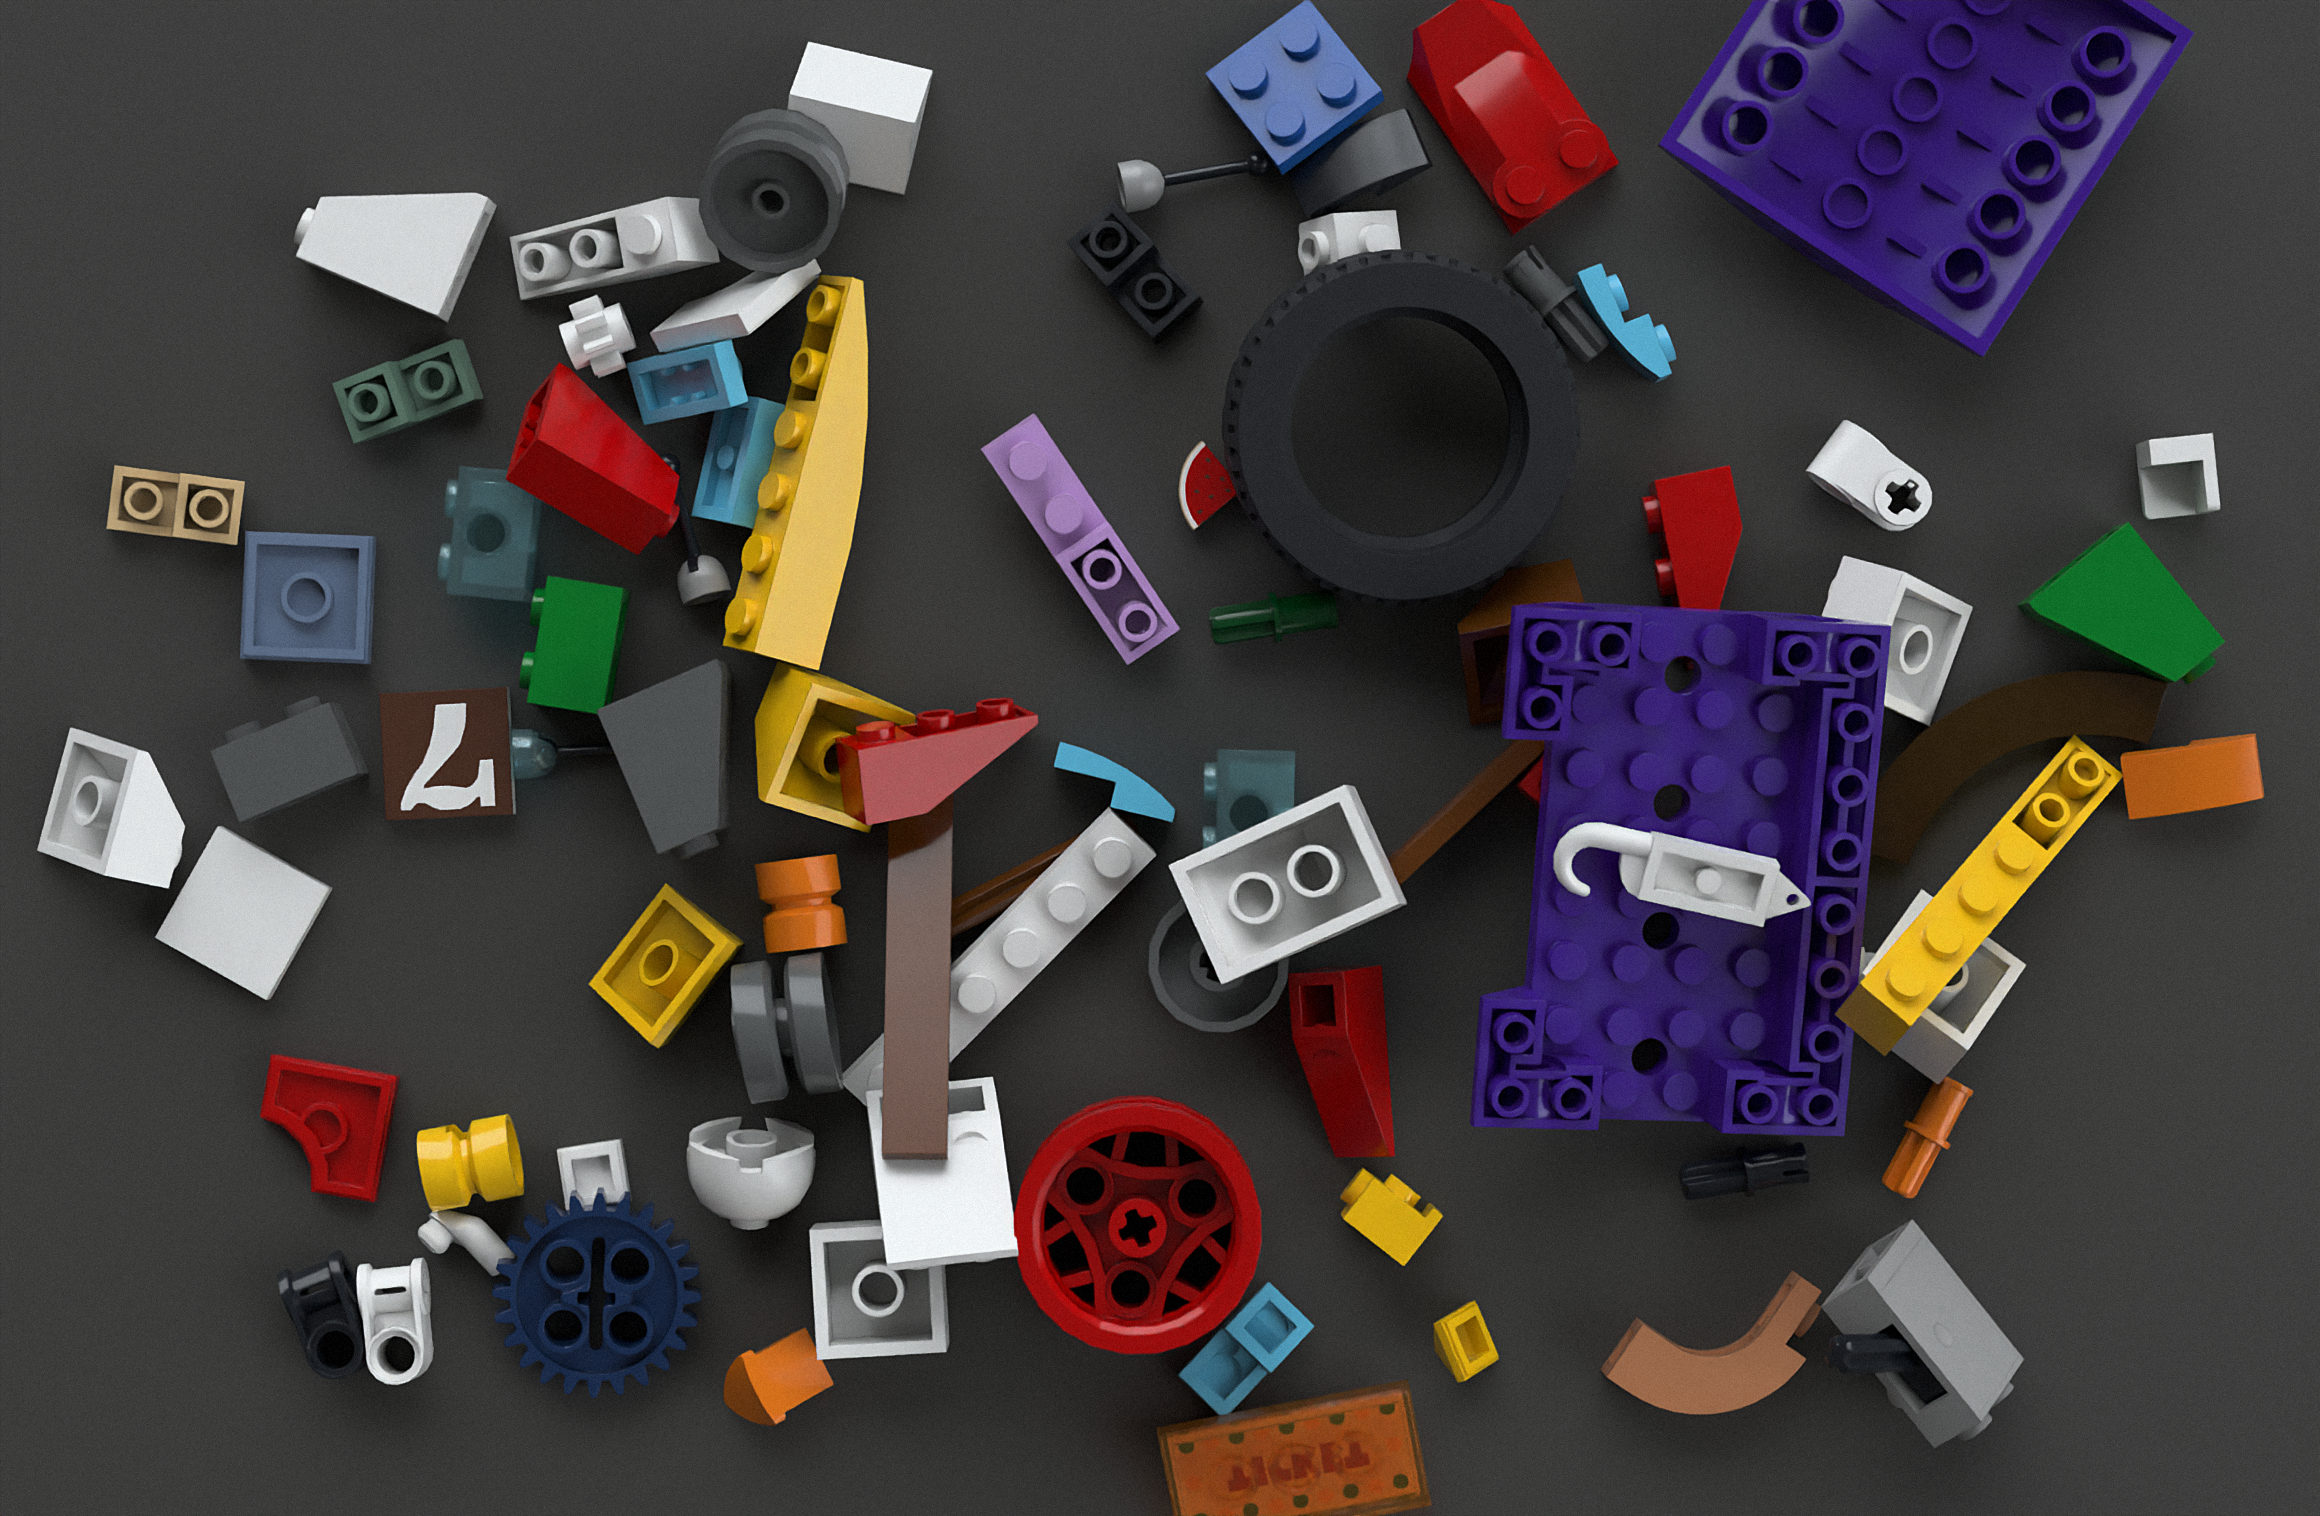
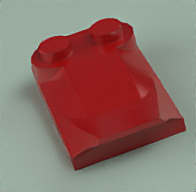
[1406,0,1619,236]

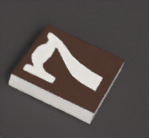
[379,687,516,821]

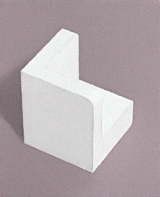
[2135,433,2220,520]

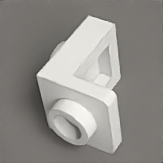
[1298,210,1401,276]

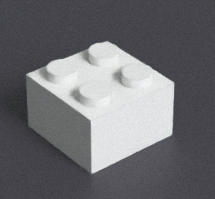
[809,1219,950,1360]

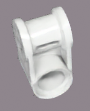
[1806,420,1932,531]
[357,1258,434,1385]

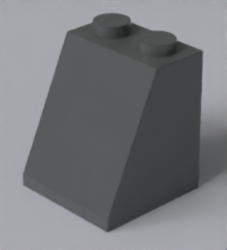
[596,659,733,861]

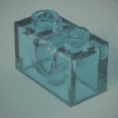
[438,466,542,604]
[1202,749,1295,850]

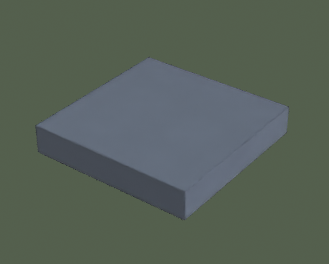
[240,531,377,664]

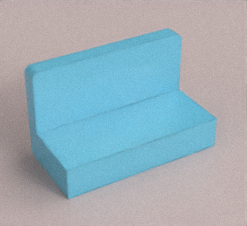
[691,396,785,529]

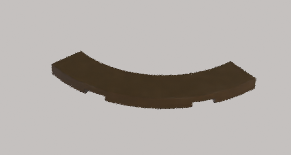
[1870,671,2169,866]

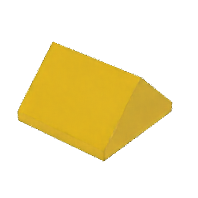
[589,883,745,1049]

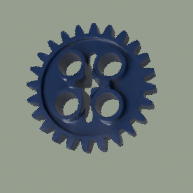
[492,1187,702,1398]

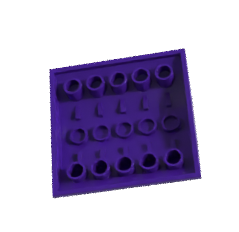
[1658,0,2195,358]

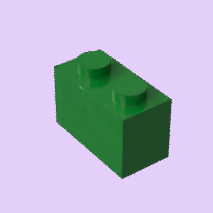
[519,576,631,714]

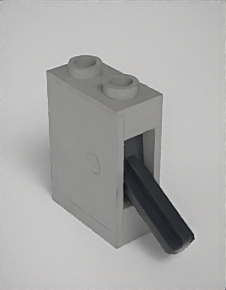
[1821,1219,2024,1448]

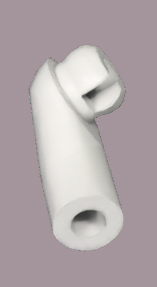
[418,1209,515,1276]

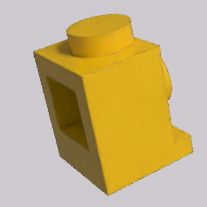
[1340,1168,1443,1266]

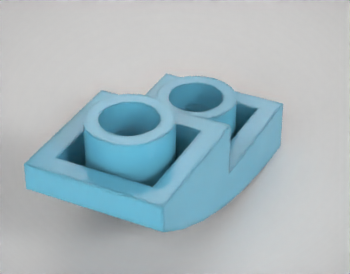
[1572,263,1676,383]

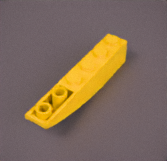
[722,275,868,670]
[1835,735,2123,1056]

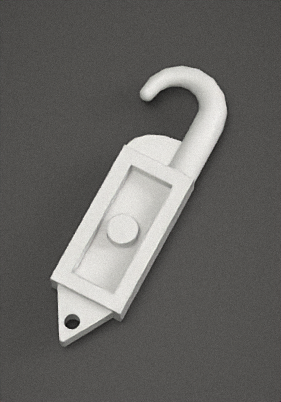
[1554,822,1811,927]

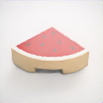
[1179,441,1237,531]

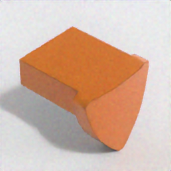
[723,1327,834,1426]

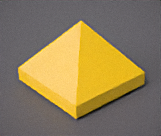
[1433,1300,1499,1383]

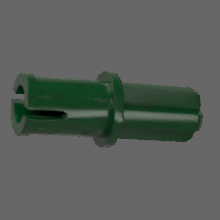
[1208,589,1338,645]

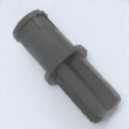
[1502,245,1609,362]

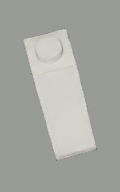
[294,193,497,323]

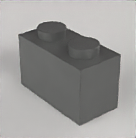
[210,696,369,822]

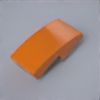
[2120,733,2265,820]

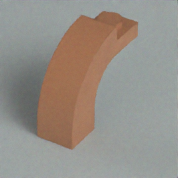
[1600,1271,1822,1415]

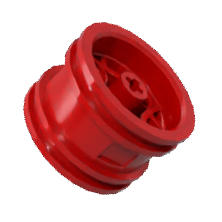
[1013,1095,1262,1354]

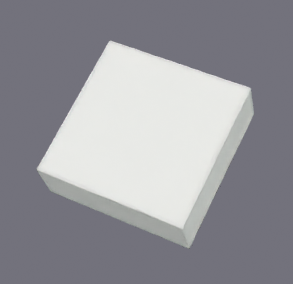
[557,1138,632,1210]

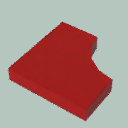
[260,1053,400,1203]

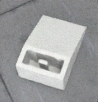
[865,1077,1018,1271]

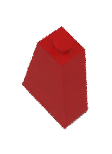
[505,362,680,556]

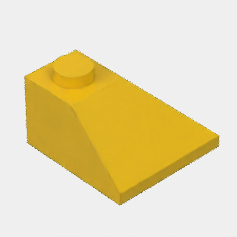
[755,660,916,833]

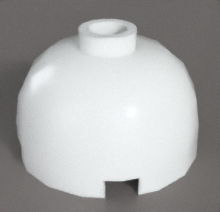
[687,1117,816,1230]

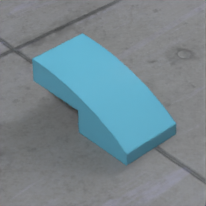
[1054,742,1175,822]
[1176,1282,1314,1419]

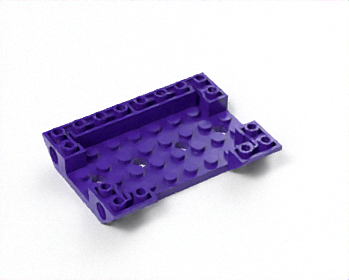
[1470,601,1892,1136]

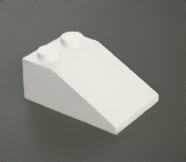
[1168,784,1407,984]

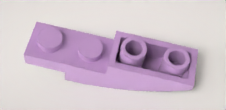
[981,413,1180,665]

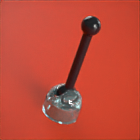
[512,728,615,780]

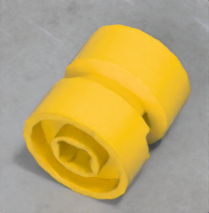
[417,1114,525,1212]

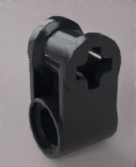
[277,1250,367,1380]

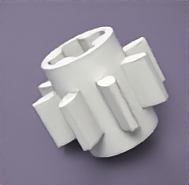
[559,295,637,378]

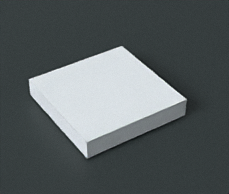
[155,826,333,1000]

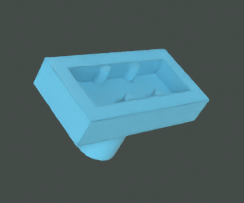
[626,339,748,425]

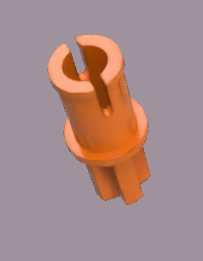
[1882,1076,1974,1199]

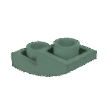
[332,339,484,444]

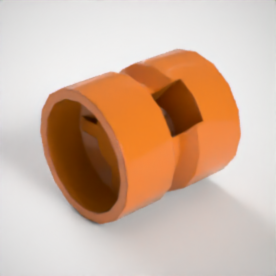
[755,854,848,953]

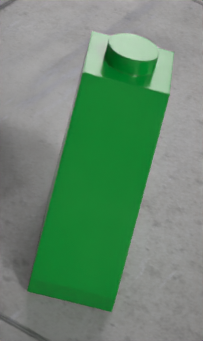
[2017,522,2225,685]

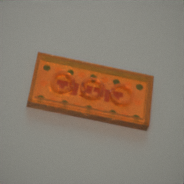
[1157,1379,1432,1516]

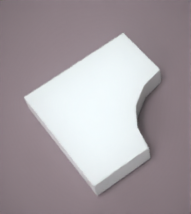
[650,259,821,353]

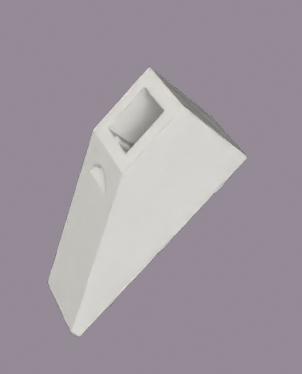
[510,197,720,300]

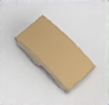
[106,465,245,545]

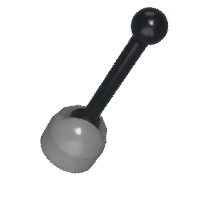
[1116,151,1271,213]
[660,453,732,606]

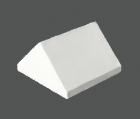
[787,42,933,196]

